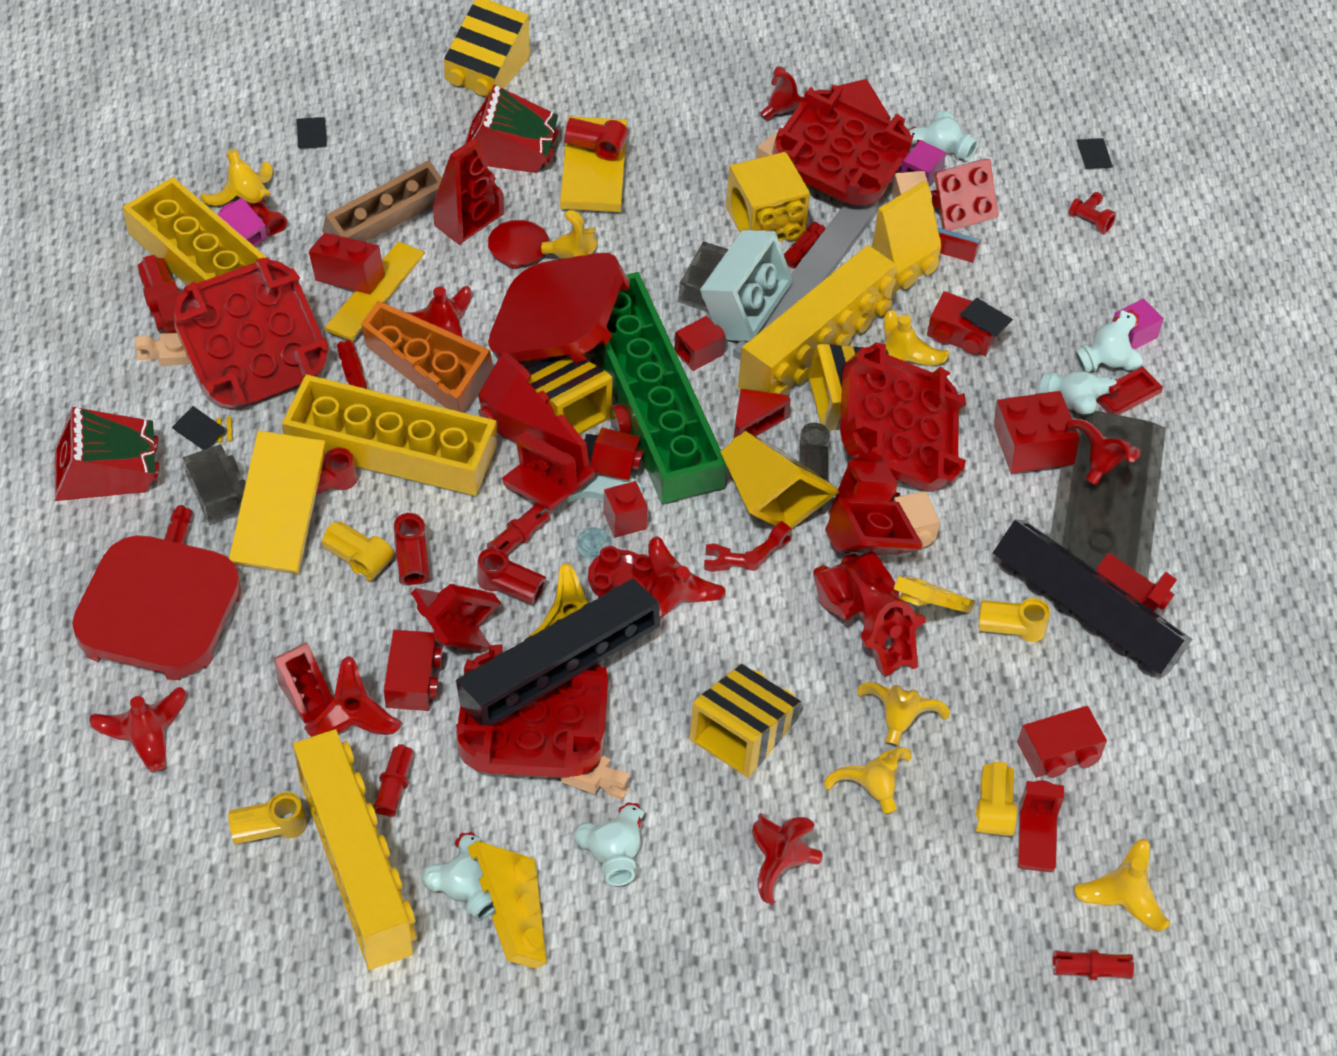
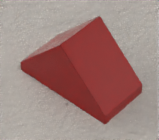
[734,389,791,438]
[273,642,333,724]

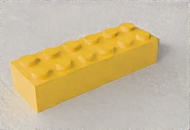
[122,177,266,285]
[737,245,897,395]
[282,374,497,496]
[292,729,417,971]

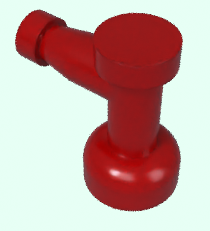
[1068,192,1116,234]
[247,198,288,236]

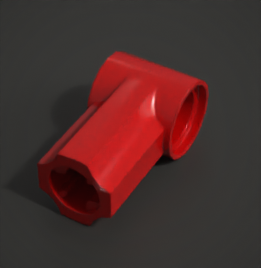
[564,117,629,161]
[137,255,179,316]
[316,447,358,494]
[394,512,430,586]
[477,548,546,605]

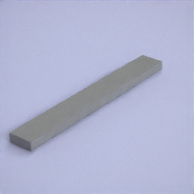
[733,203,878,360]

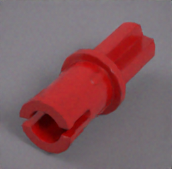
[373,744,414,817]

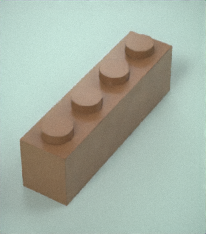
[322,160,442,242]

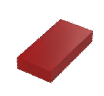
[1096,366,1163,418]

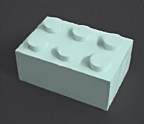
[700,230,793,341]

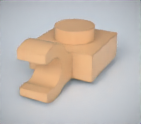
[135,333,190,366]
[561,756,630,800]

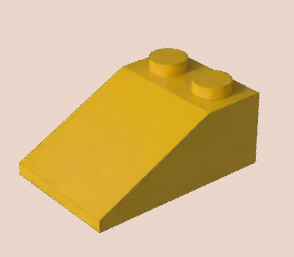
[872,181,941,294]

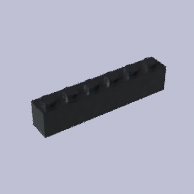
[992,519,1193,676]
[456,578,660,726]

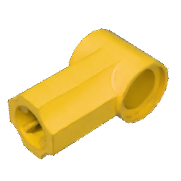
[321,521,395,582]
[978,598,1050,642]
[975,761,1017,837]
[228,792,308,845]

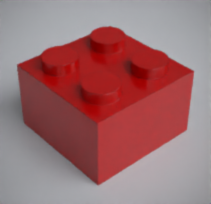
[994,391,1079,473]

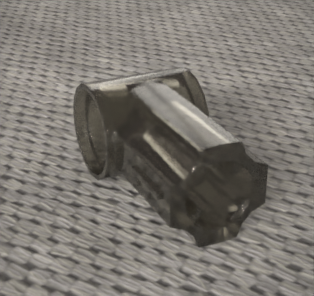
[797,422,830,481]

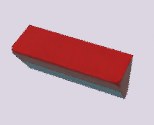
[937,227,982,263]

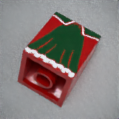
[464,84,559,173]
[55,407,159,501]

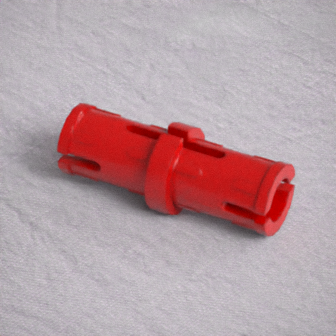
[487,503,550,555]
[1052,949,1134,981]

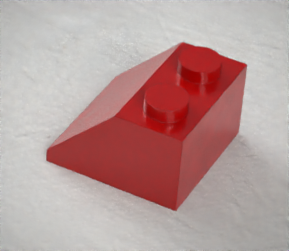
[825,497,923,555]

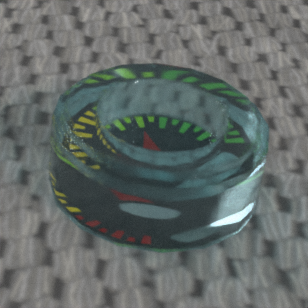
[577,527,611,560]

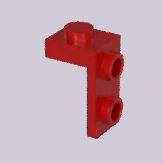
[1096,553,1177,611]
[1017,780,1064,872]

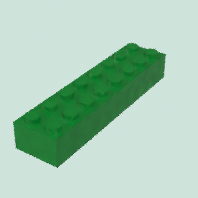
[594,272,727,504]

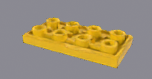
[560,116,627,212]
[229,430,327,575]

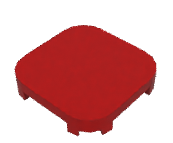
[772,84,914,205]
[488,253,630,365]
[172,257,328,409]
[840,342,967,491]
[72,535,241,680]
[456,644,608,778]

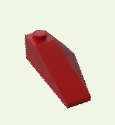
[433,139,504,245]
[478,352,590,470]

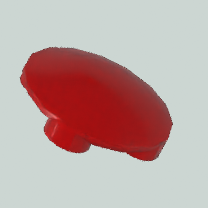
[488,220,549,269]
[588,546,655,597]

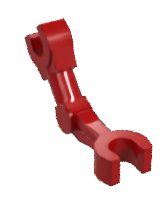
[704,521,792,572]

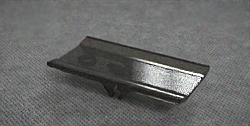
[1050,409,1166,579]

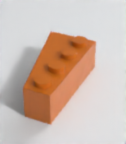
[361,301,493,413]

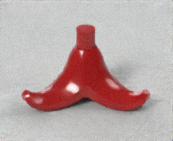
[760,66,803,121]
[406,286,472,338]
[1065,419,1141,485]
[648,536,725,619]
[304,656,402,737]
[90,687,187,772]
[752,813,822,905]

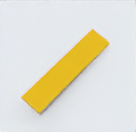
[325,241,425,341]

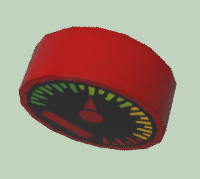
[609,404,632,434]

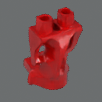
[813,551,926,677]

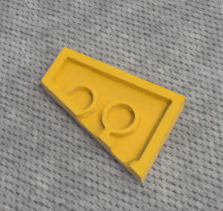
[893,576,975,613]
[467,841,547,968]

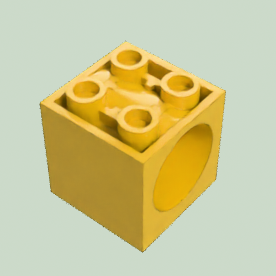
[725,152,810,241]

